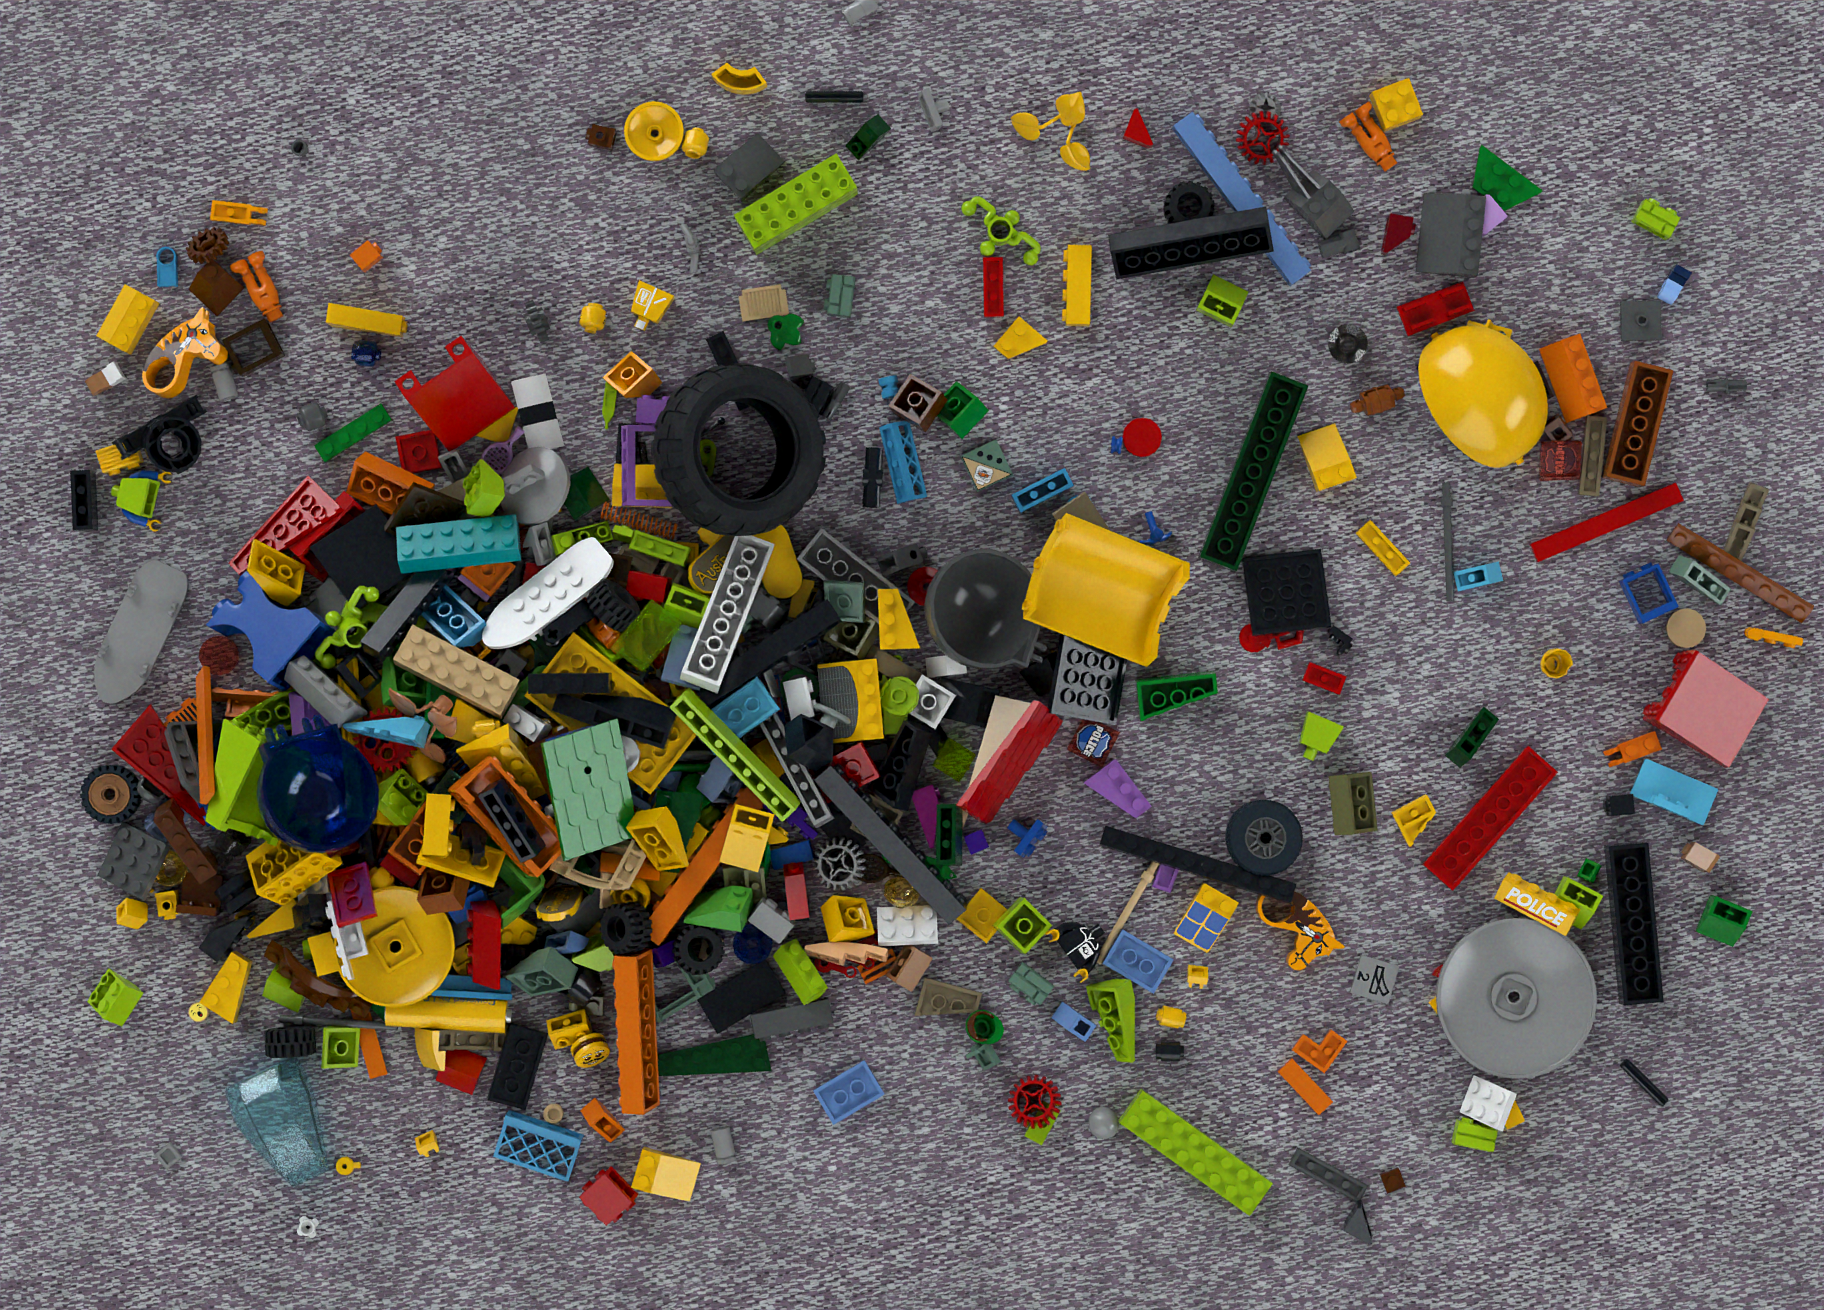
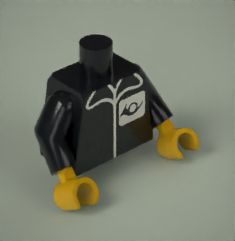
[1045,922,1105,983]

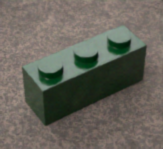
[936,804,963,866]

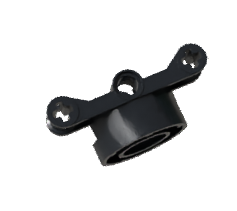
[112,394,207,475]

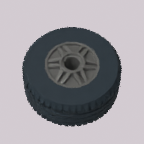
[1225,800,1303,876]

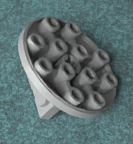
[500,447,571,525]

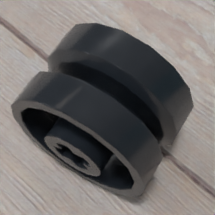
[214,869,261,916]

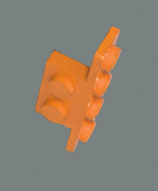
[211,687,278,720]

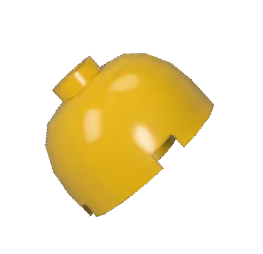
[610,878,651,908]

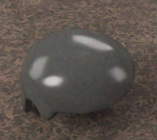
[137,776,166,803]

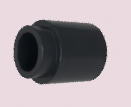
[1156,1041,1184,1062]

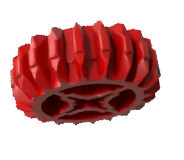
[1236,111,1290,165]
[1008,1075,1062,1129]

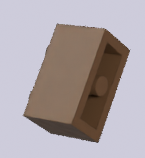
[886,945,933,992]

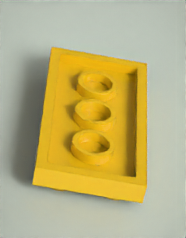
[416,834,506,888]

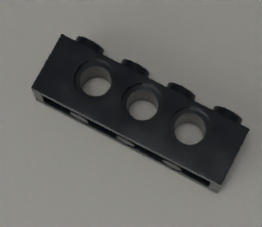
[478,778,546,863]

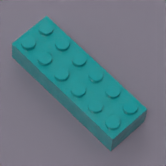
[396,514,521,574]

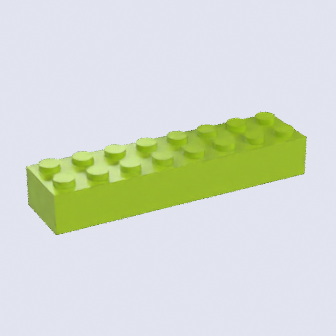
[1118,1088,1273,1216]

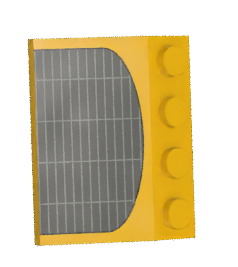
[817,659,884,743]

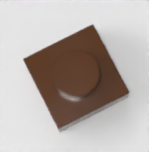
[1379,1167,1406,1194]

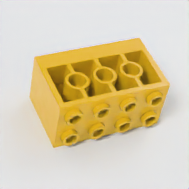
[246,813,342,906]

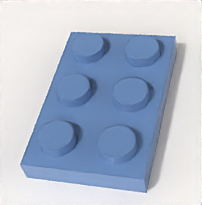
[1102,929,1174,994]
[813,1059,885,1125]

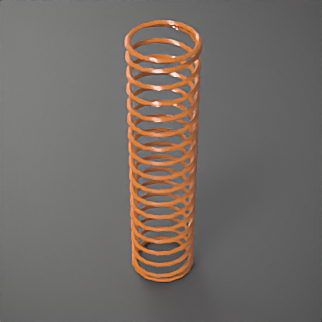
[600,502,678,541]

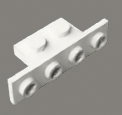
[325,901,369,980]

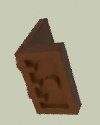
[175,872,224,916]

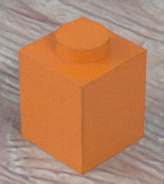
[350,240,383,272]

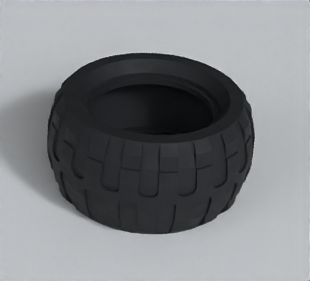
[651,363,826,536]

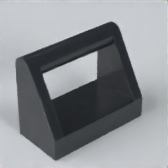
[333,648,382,699]

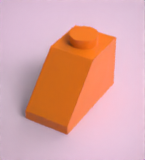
[580,1098,625,1143]

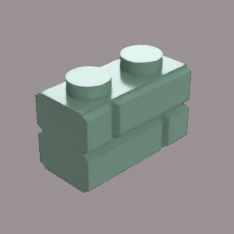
[824,274,856,318]
[1008,961,1054,1005]

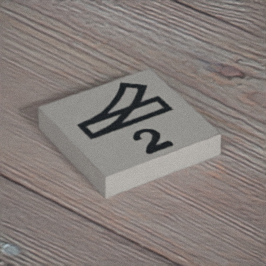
[1350,955,1400,1004]

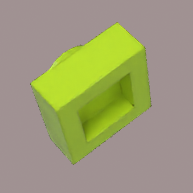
[612,525,634,544]

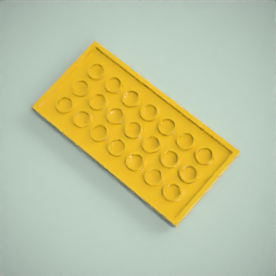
[524,632,697,795]

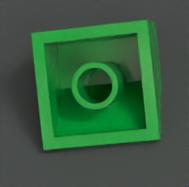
[937,381,989,439]

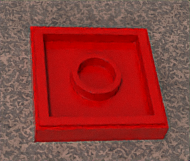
[395,430,442,474]

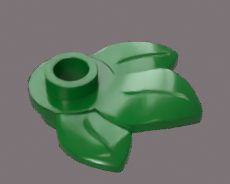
[767,314,804,350]

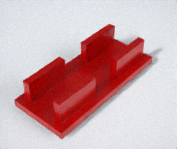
[1396,281,1475,336]

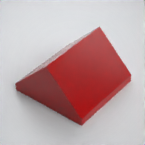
[436,1049,487,1095]

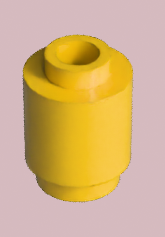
[472,718,502,739]
[1156,1005,1186,1029]

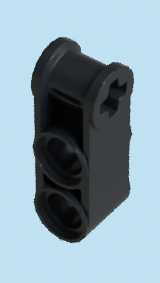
[542,599,596,647]

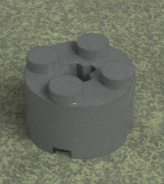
[749,586,789,631]

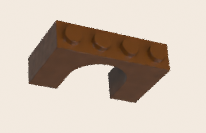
[153,798,219,884]

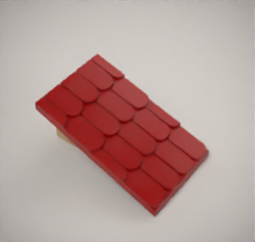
[956,695,1063,824]

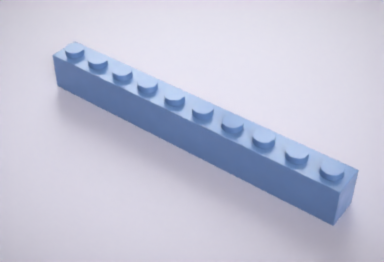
[1172,111,1311,286]

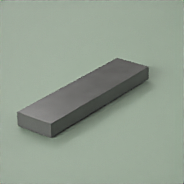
[1288,1147,1368,1202]

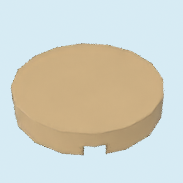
[1665,608,1706,648]

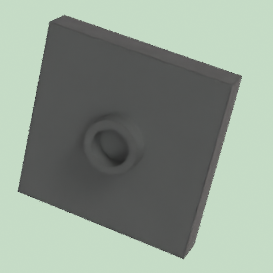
[1620,300,1662,341]

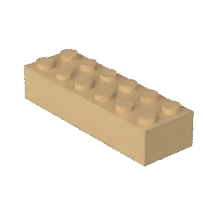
[393,624,520,719]

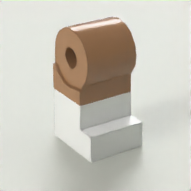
[85,362,126,396]

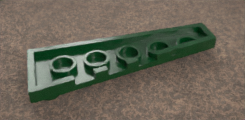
[658,1034,772,1076]

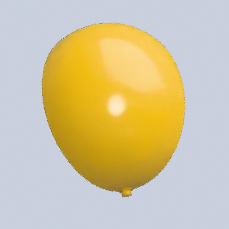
[1418,325,1548,468]

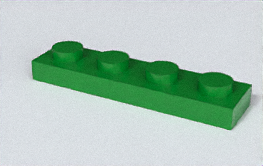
[314,403,392,463]

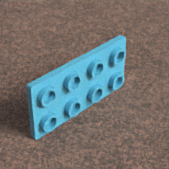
[1630,759,1718,825]

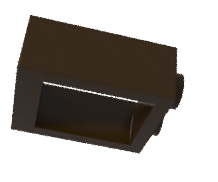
[222,319,285,377]

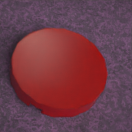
[1122,418,1162,457]

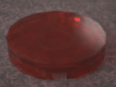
[199,636,239,675]

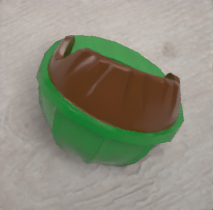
[965,1010,1004,1044]

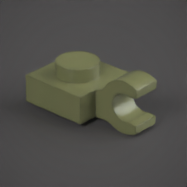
[569,994,604,1016]

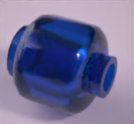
[351,340,381,367]

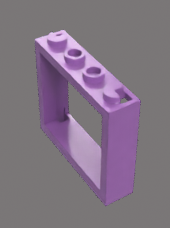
[621,425,673,507]

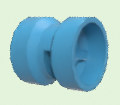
[878,375,899,399]

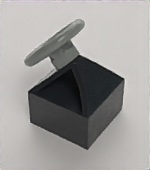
[784,703,851,772]

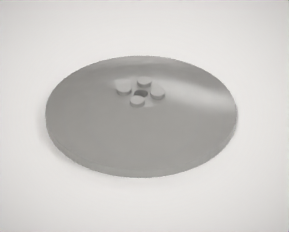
[1436,918,1597,1079]

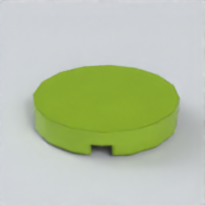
[880,676,919,716]

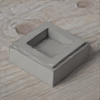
[155,1142,183,1170]

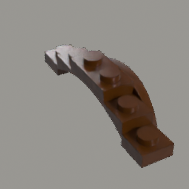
[264,940,373,1018]

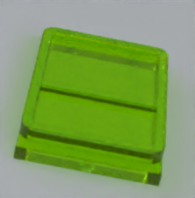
[611,599,683,672]

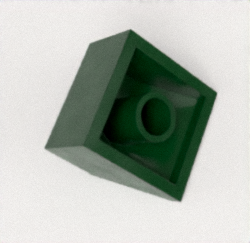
[564,467,610,521]

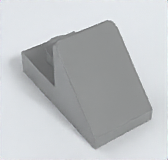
[523,522,556,566]

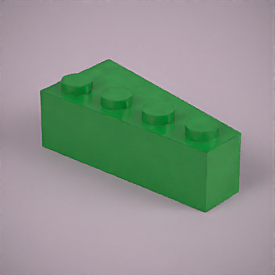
[1135,671,1218,721]

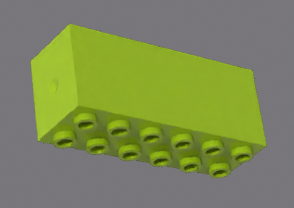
[734,153,858,256]

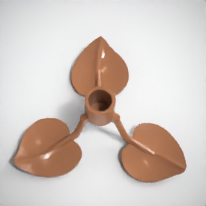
[388,688,457,763]

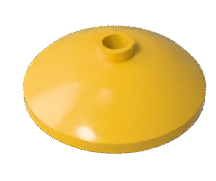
[624,101,684,161]

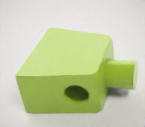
[1299,712,1344,761]

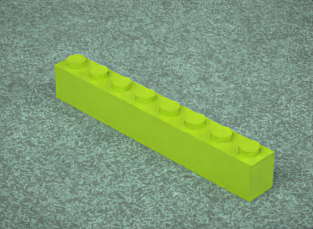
[670,687,801,822]

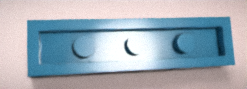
[879,421,927,504]
[431,974,512,1000]

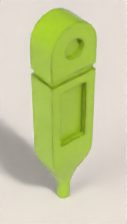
[602,382,617,429]

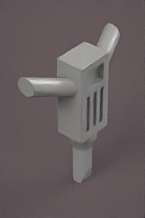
[679,224,701,274]

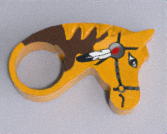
[142,307,228,399]
[1256,892,1345,970]

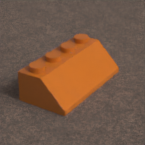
[1539,333,1607,423]
[346,451,435,515]

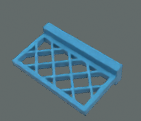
[493,1110,584,1182]

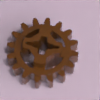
[186,227,229,264]

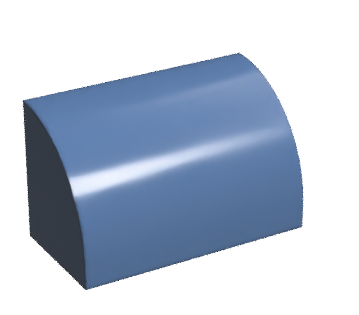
[544,931,589,955]

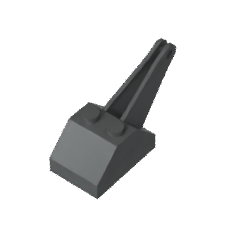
[1272,144,1354,240]

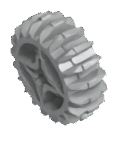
[813,837,866,891]

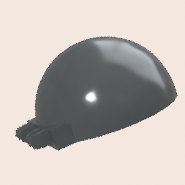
[924,549,1047,669]

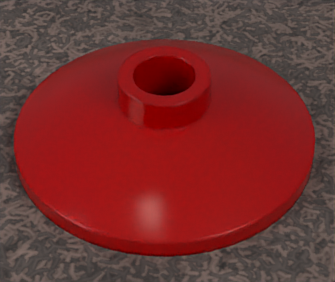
[907,567,939,606]

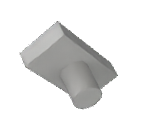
[917,88,949,132]

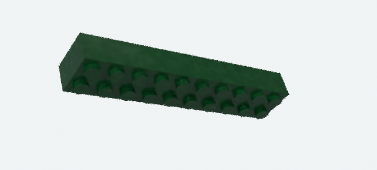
[1198,371,1308,572]

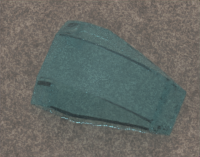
[225,1057,330,1188]

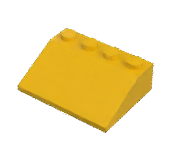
[456,723,546,800]

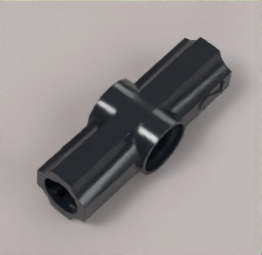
[862,447,883,508]

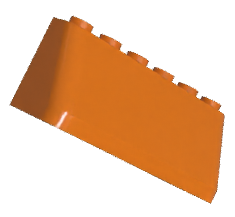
[448,756,561,878]

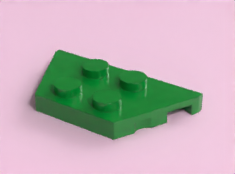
[1472,145,1543,211]

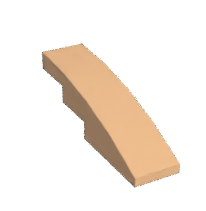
[804,942,889,966]

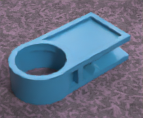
[156,246,178,287]

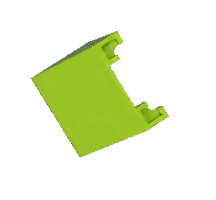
[205,718,318,846]

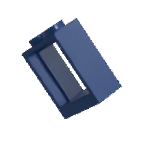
[1619,562,1679,624]

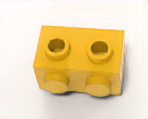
[546,1009,592,1050]

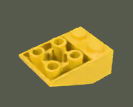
[719,804,775,872]

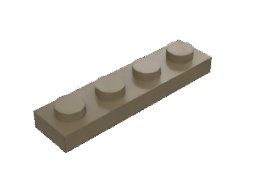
[1578,416,1607,497]

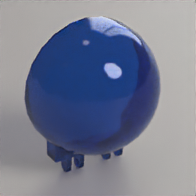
[257,714,379,854]

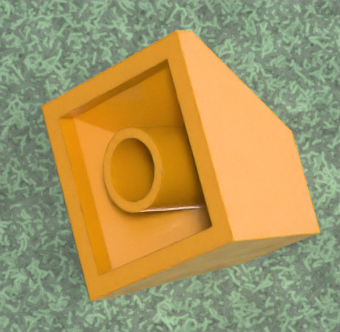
[602,351,663,398]

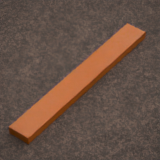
[196,666,215,805]

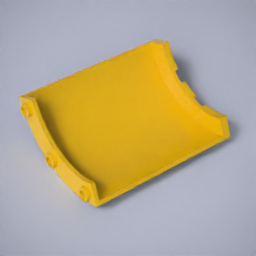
[1022,513,1190,667]

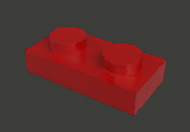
[1302,662,1347,695]

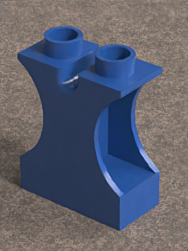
[206,571,336,691]

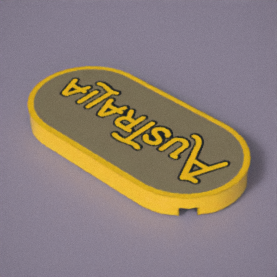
[688,535,735,595]
[536,885,584,921]

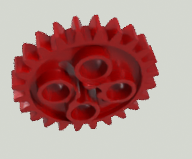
[352,707,418,773]

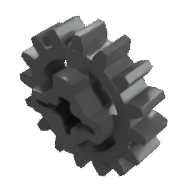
[523,300,550,343]

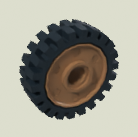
[80,765,142,824]

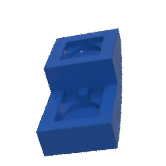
[770,840,815,870]

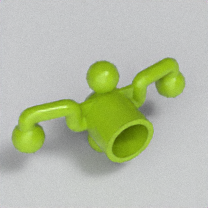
[961,196,1041,266]
[315,586,379,669]

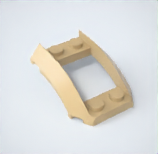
[550,839,646,890]

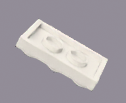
[877,905,938,946]
[1460,1075,1517,1131]

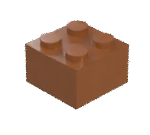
[417,868,470,915]

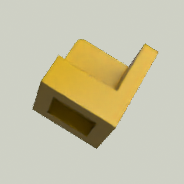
[116,898,148,929]

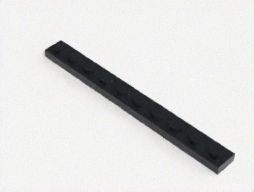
[1099,826,1297,904]

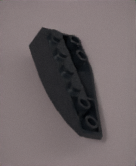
[552,693,677,749]

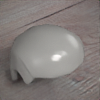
[1089,1107,1119,1140]

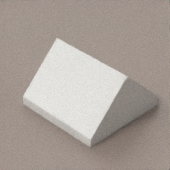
[910,674,956,729]

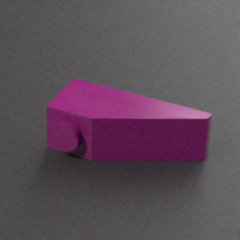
[912,784,941,849]

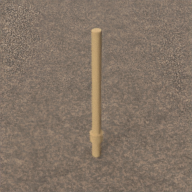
[1097,862,1159,964]

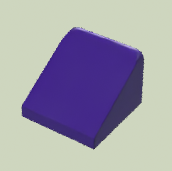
[963,829,989,855]

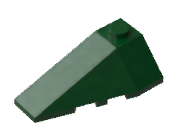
[655,790,704,873]

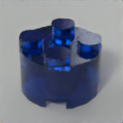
[733,923,773,964]

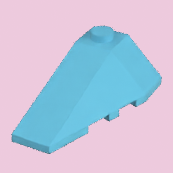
[343,715,430,748]

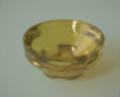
[155,851,187,887]
[884,878,920,908]

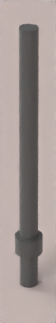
[1441,482,1454,601]
[279,1014,398,1031]

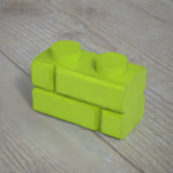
[1631,198,1681,240]
[1451,1117,1498,1153]

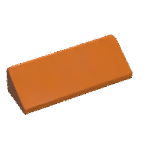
[598,852,660,882]

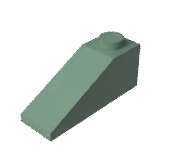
[1669,555,1731,606]

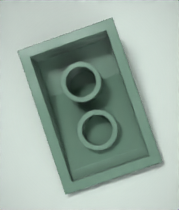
[504,947,578,997]

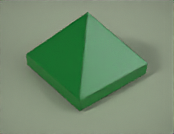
[1577,858,1602,883]

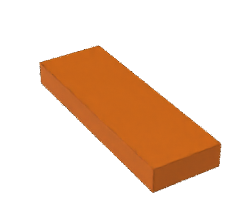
[1277,1058,1333,1115]

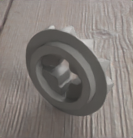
[1249,92,1281,125]

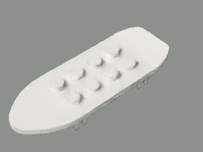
[482,537,614,649]

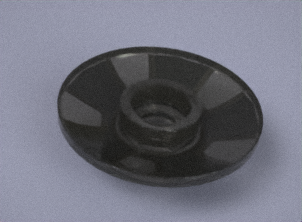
[1328,324,1368,364]

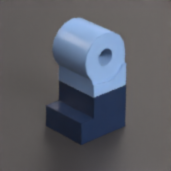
[1657,264,1692,305]

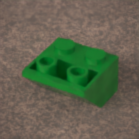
[1695,895,1753,947]

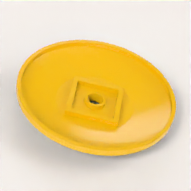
[334,886,455,1007]

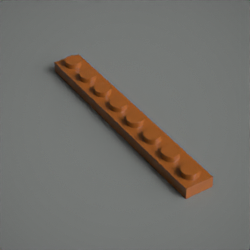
[1666,523,1814,623]

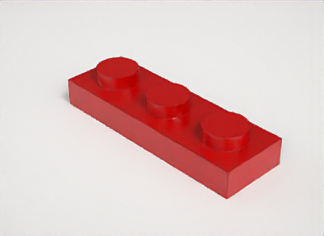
[983,257,1004,318]

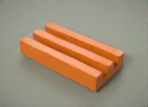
[857,948,897,984]

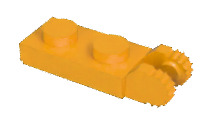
[210,200,268,226]
[1744,627,1803,648]

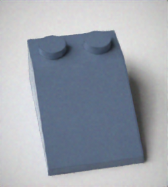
[661,623,700,691]

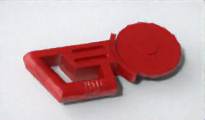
[1239,623,1304,652]

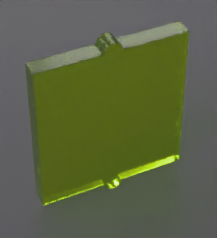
[932,737,976,783]

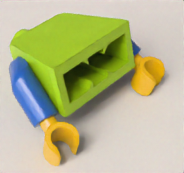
[111,470,172,532]

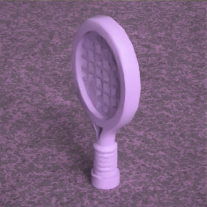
[481,426,525,475]

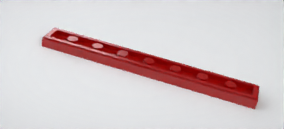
[1529,483,1684,562]

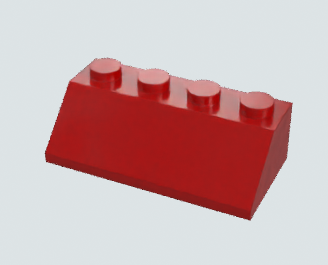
[288,491,365,579]
[466,900,501,990]

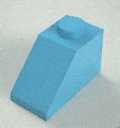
[1453,561,1503,591]

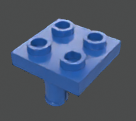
[1007,819,1048,858]

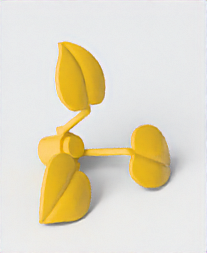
[1011,92,1090,171]

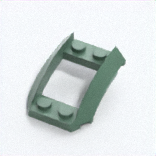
[653,941,715,1023]

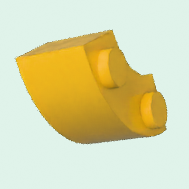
[711,63,768,95]

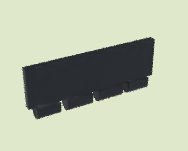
[798,786,866,859]

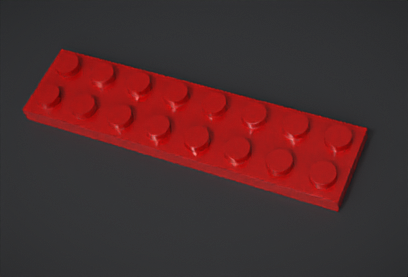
[1422,746,1558,891]

